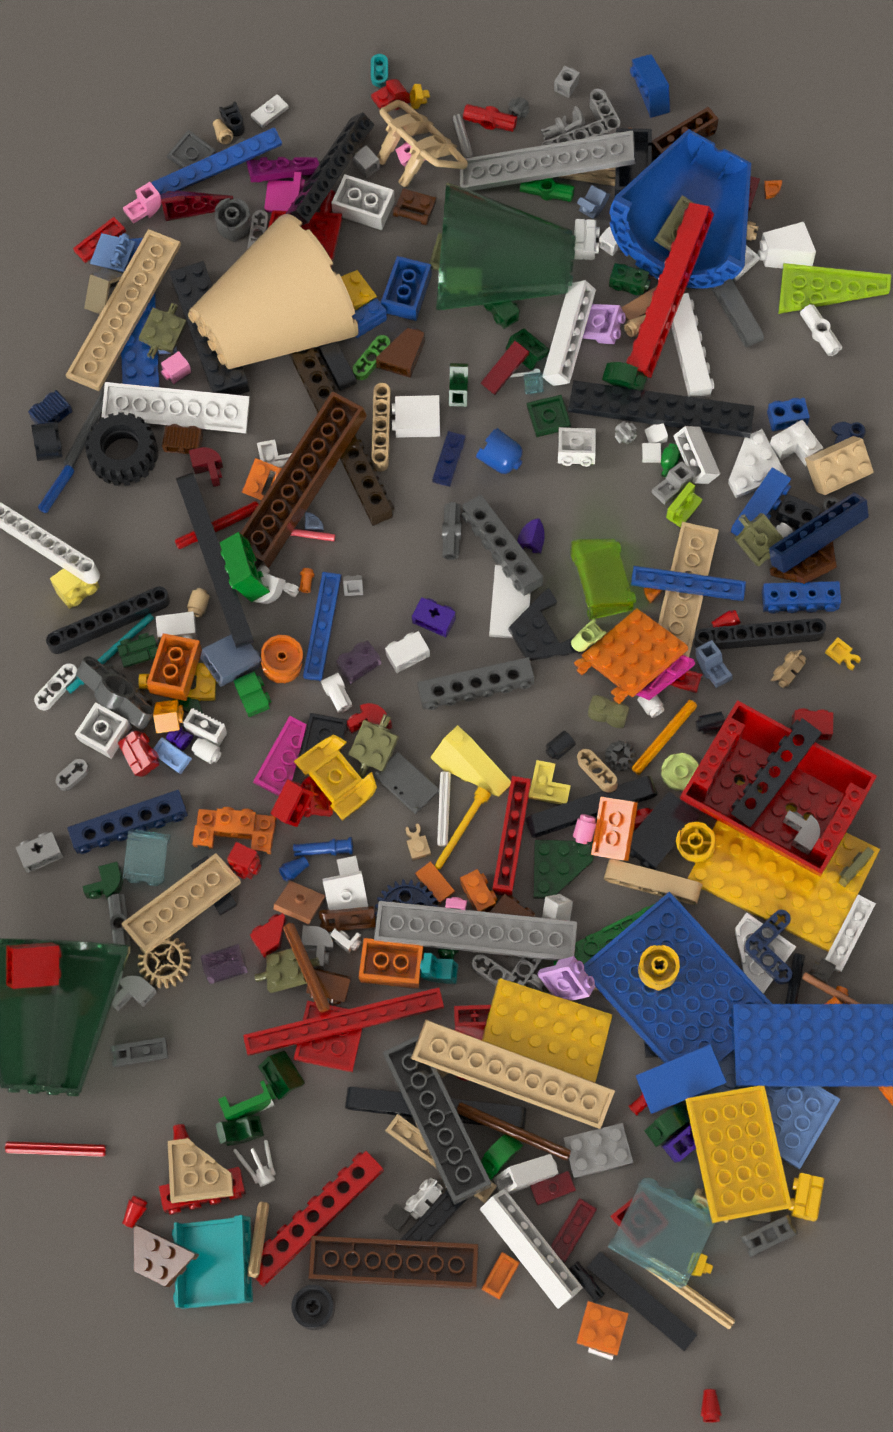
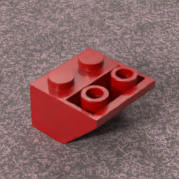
[454,1005,491,1040]

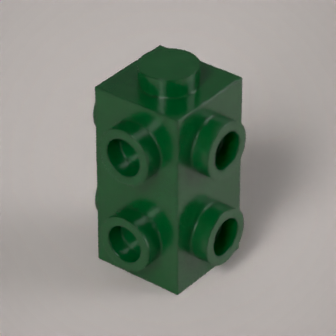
[609,263,651,296]
[483,285,520,329]

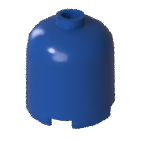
[476,428,523,474]

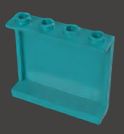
[172,1215,253,1309]

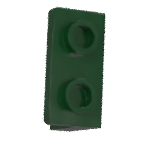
[506,328,550,370]

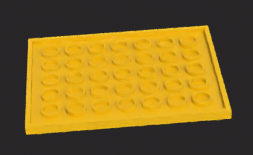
[687,780,880,952]

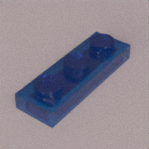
[432,431,466,487]

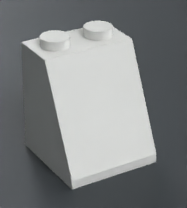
[758,222,816,268]

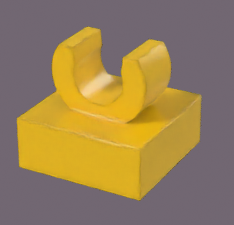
[409,84,430,109]
[686,1253,713,1276]

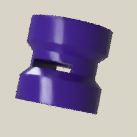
[166,726,193,751]

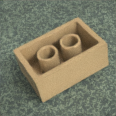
[805,436,874,495]

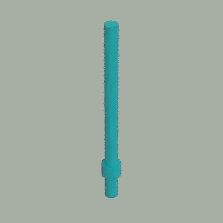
[66,613,154,694]

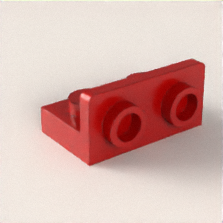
[302,776,333,817]

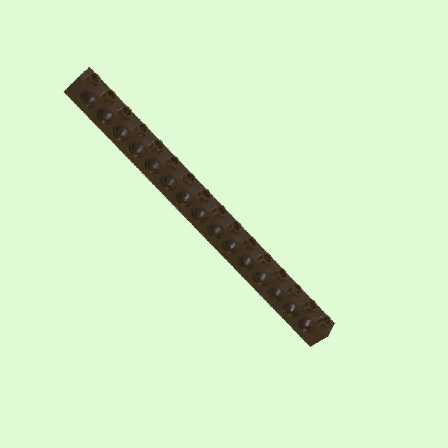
[289,348,394,526]

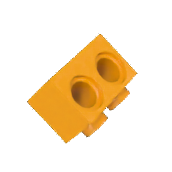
[153,699,184,733]

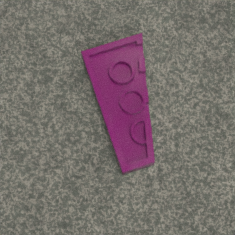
[246,157,319,182]

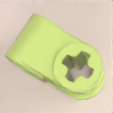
[571,619,607,652]

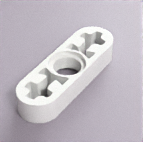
[34,664,77,711]

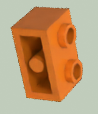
[460,869,497,912]

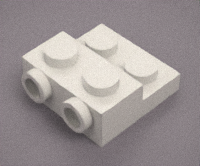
[558,427,596,467]

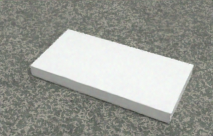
[489,565,531,639]

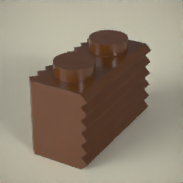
[162,424,203,454]

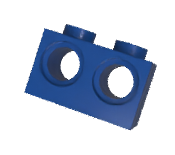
[767,398,810,432]

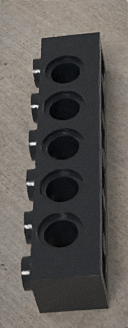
[731,718,822,828]

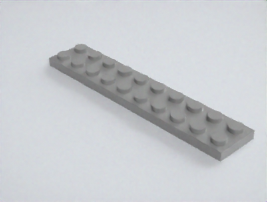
[460,130,636,192]
[374,901,577,961]

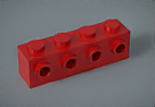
[159,1167,246,1215]

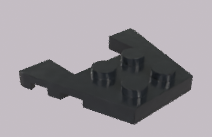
[508,588,585,661]

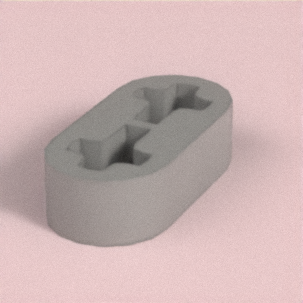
[56,759,89,791]

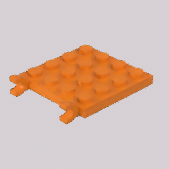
[574,608,689,704]

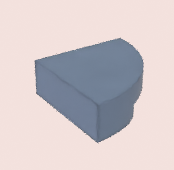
[305,512,324,532]

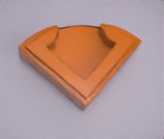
[764,180,782,200]
[644,587,663,603]

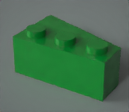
[220,532,270,603]

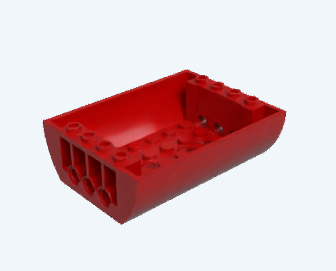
[680,700,877,877]

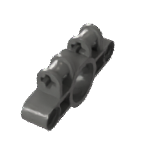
[76,656,154,729]

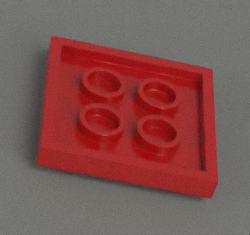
[294,1001,363,1073]

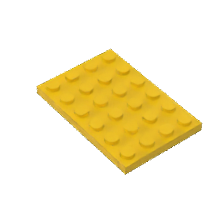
[482,978,612,1083]
[685,1086,792,1223]

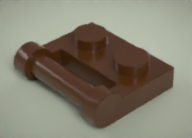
[393,188,436,226]

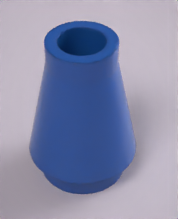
[279,856,309,882]

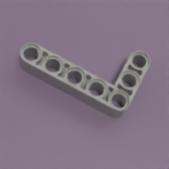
[541,88,621,146]

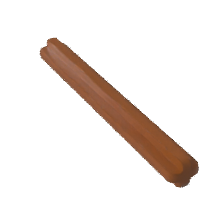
[283,923,330,1012]

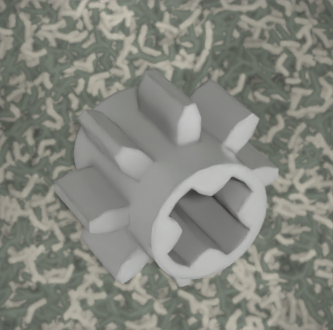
[615,421,637,444]

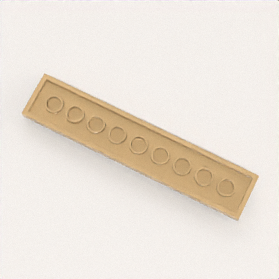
[66,229,181,391]
[411,1020,615,1129]

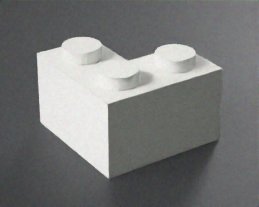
[770,420,823,466]

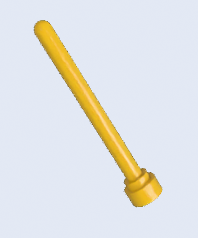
[435,787,491,870]

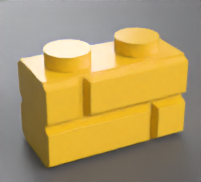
[788,1173,824,1221]

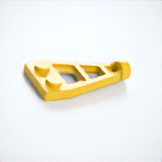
[139,663,216,701]

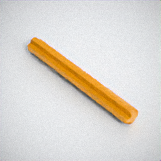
[632,700,697,775]

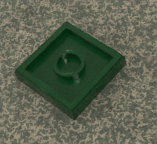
[526,394,572,437]

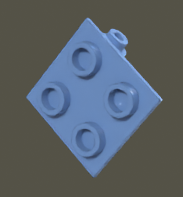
[90,233,135,272]

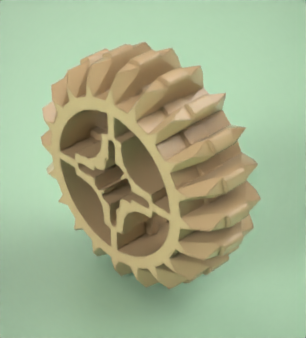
[137,936,192,989]

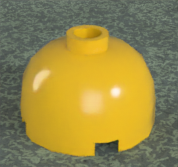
[676,822,716,863]

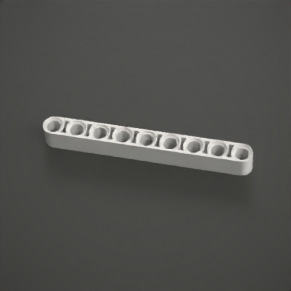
[0,502,101,584]

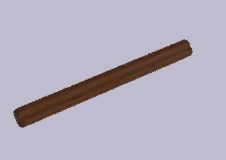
[456,1102,571,1160]

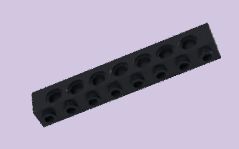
[285,112,375,226]

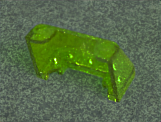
[570,538,636,620]

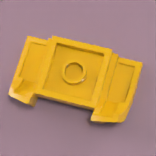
[294,735,377,821]

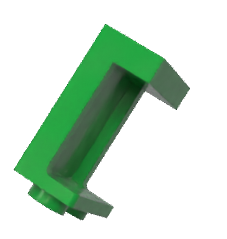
[218,1080,276,1121]

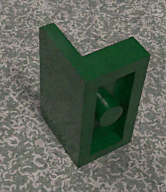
[258,1051,305,1100]

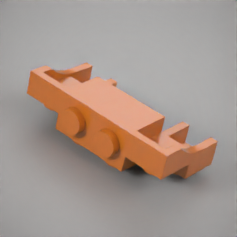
[192,807,277,855]

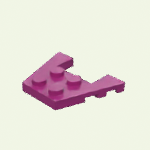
[617,655,695,700]

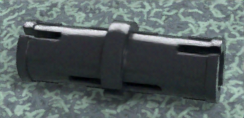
[569,1261,605,1302]

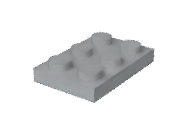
[563,1123,633,1179]

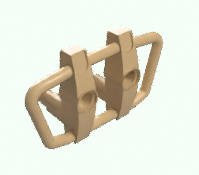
[377,100,468,187]

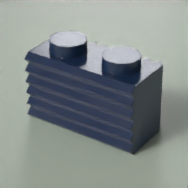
[28,390,73,424]

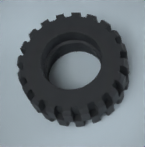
[85,412,158,486]

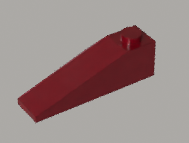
[160,191,233,221]

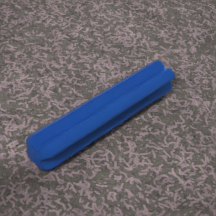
[38,465,74,513]

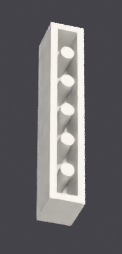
[542,280,596,386]
[671,293,714,398]
[480,1189,583,1309]

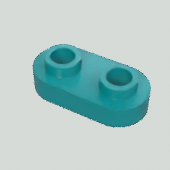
[371,54,388,87]

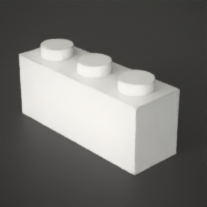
[673,426,720,484]

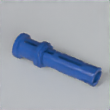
[293,837,353,857]

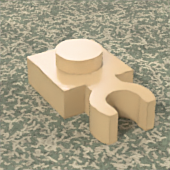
[406,824,431,861]

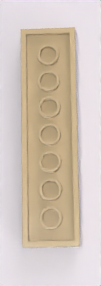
[658,522,719,665]

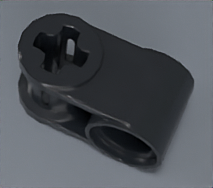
[219,101,245,137]

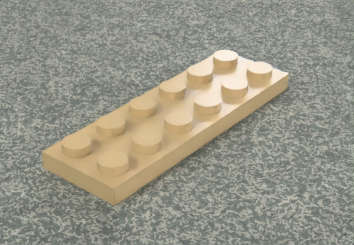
[121,853,241,954]

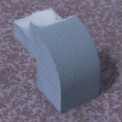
[577,185,611,219]
[696,640,733,688]

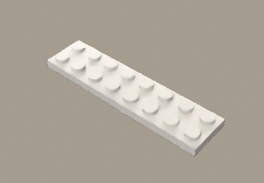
[102,382,250,433]

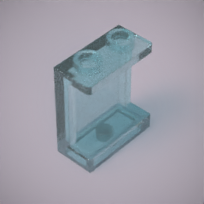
[123,829,171,886]

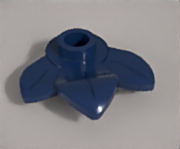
[831,421,866,444]

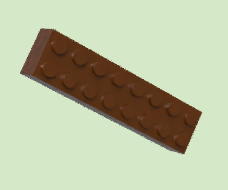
[309,1236,478,1289]

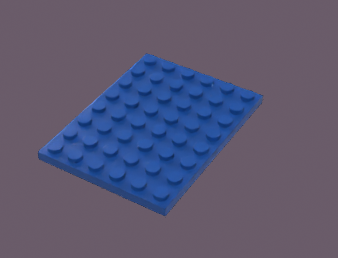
[584,892,772,1063]

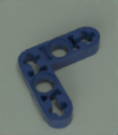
[744,910,792,985]

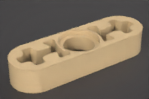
[577,749,618,793]

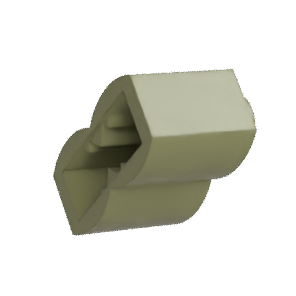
[588,695,629,728]

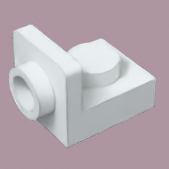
[330,929,362,954]

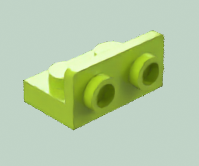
[666,482,702,528]

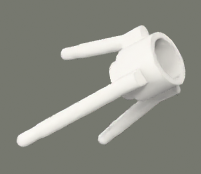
[233,1140,276,1187]

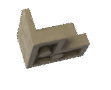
[84,268,123,314]

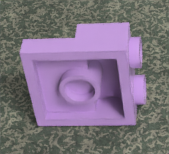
[582,304,626,344]
[537,956,595,1001]

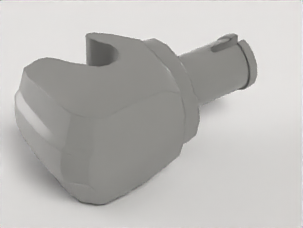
[541,106,585,140]

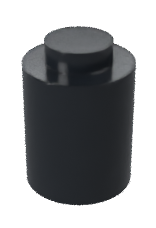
[695,711,725,735]
[545,730,576,760]

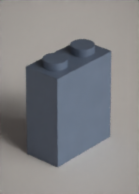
[200,635,261,687]

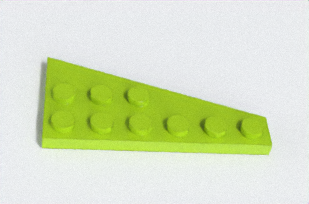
[778,263,891,314]

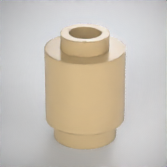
[187,588,210,618]

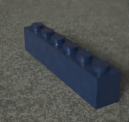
[769,492,869,573]

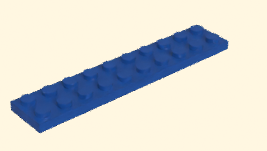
[118,238,160,387]

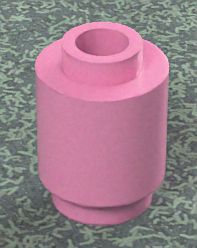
[573,814,597,844]

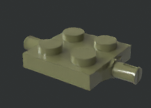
[139,303,186,359]
[734,513,783,567]
[348,714,400,777]
[255,948,320,993]

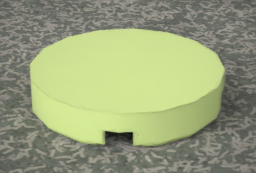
[661,753,699,791]

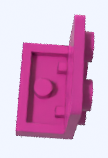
[264,172,305,213]

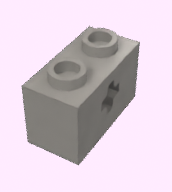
[16,832,64,873]

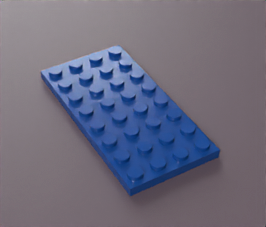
[733,1004,893,1087]

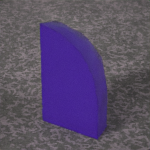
[517,518,545,553]

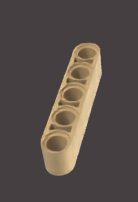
[372,383,391,472]
[604,859,702,905]

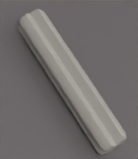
[453,114,473,158]

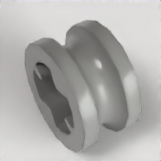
[527,974,545,992]

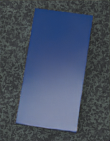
[636,1044,727,1114]

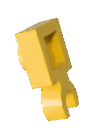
[825,637,861,671]

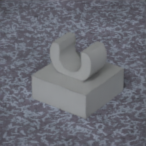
[343,575,363,596]

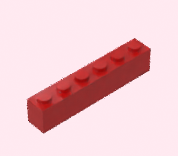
[493,776,531,896]

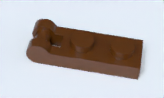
[318,906,376,932]

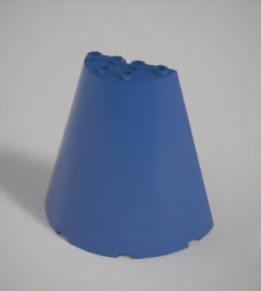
[610,129,751,289]

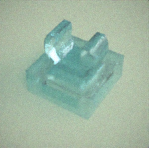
[523,372,544,394]

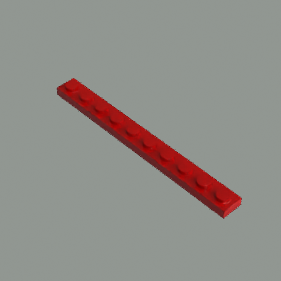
[243,987,444,1056]

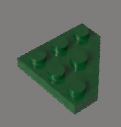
[534,840,593,899]

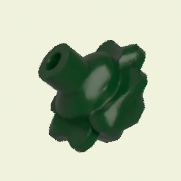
[438,948,459,960]

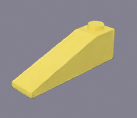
[431,725,511,797]

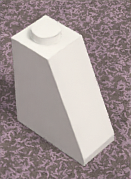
[493,1154,558,1195]

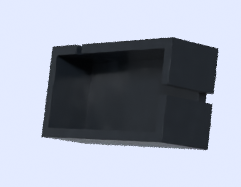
[614,128,652,198]

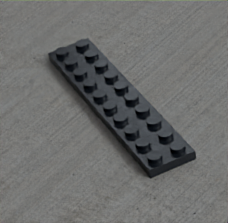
[568,380,754,438]

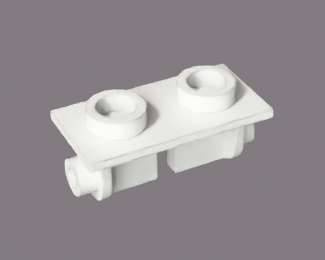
[404,1178,444,1220]

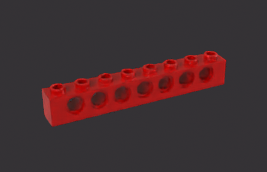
[255,1151,384,1287]

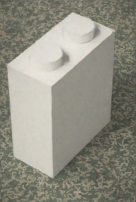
[392,395,440,438]

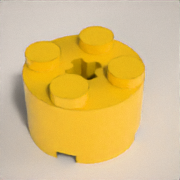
[638,945,680,991]

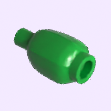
[661,443,680,478]

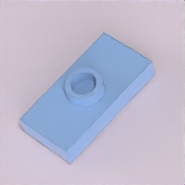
[153,737,192,774]

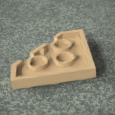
[168,1138,234,1203]

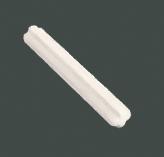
[437,772,451,847]

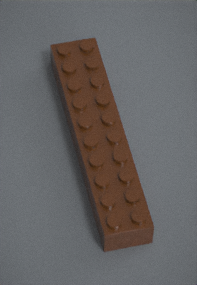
[240,391,367,568]

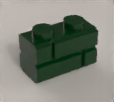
[117,632,158,668]

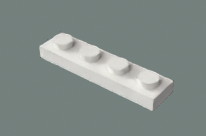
[823,895,876,973]

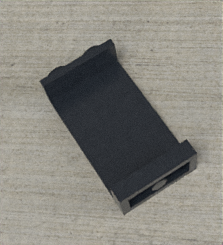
[629,791,700,870]

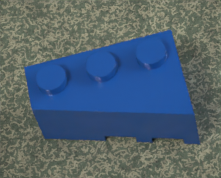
[630,54,670,118]

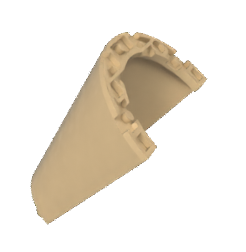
[188,214,358,369]

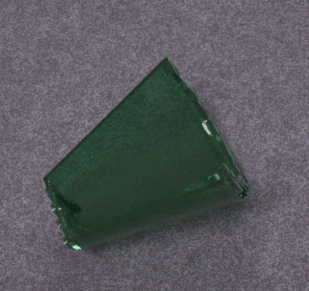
[436,183,576,310]
[0,938,131,1096]

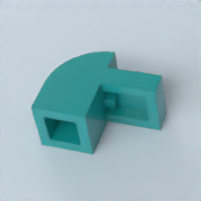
[420,953,459,984]

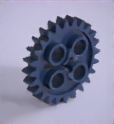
[375,879,438,917]

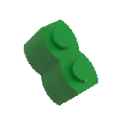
[233,672,271,717]

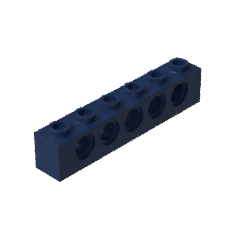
[67,789,188,854]

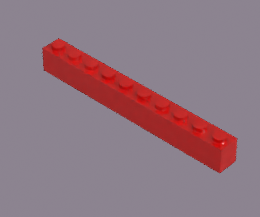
[626,203,714,378]

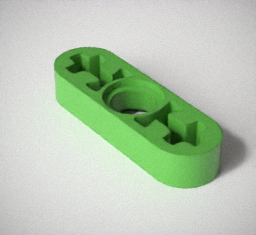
[353,335,390,380]

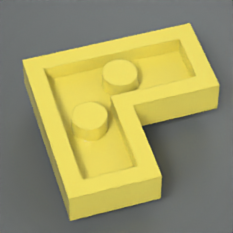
[529,760,571,805]

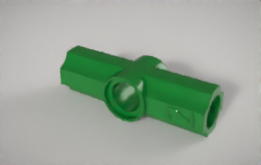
[520,178,575,202]

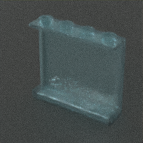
[608,1178,715,1288]

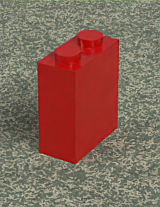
[6,942,61,989]

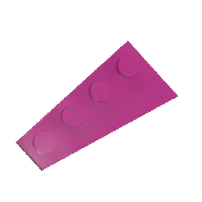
[253,716,307,796]

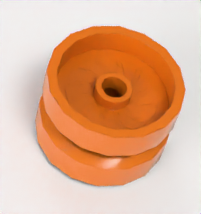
[261,635,303,683]

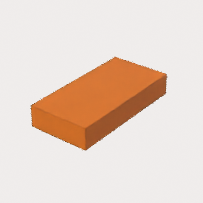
[415,861,455,904]
[481,1252,520,1300]

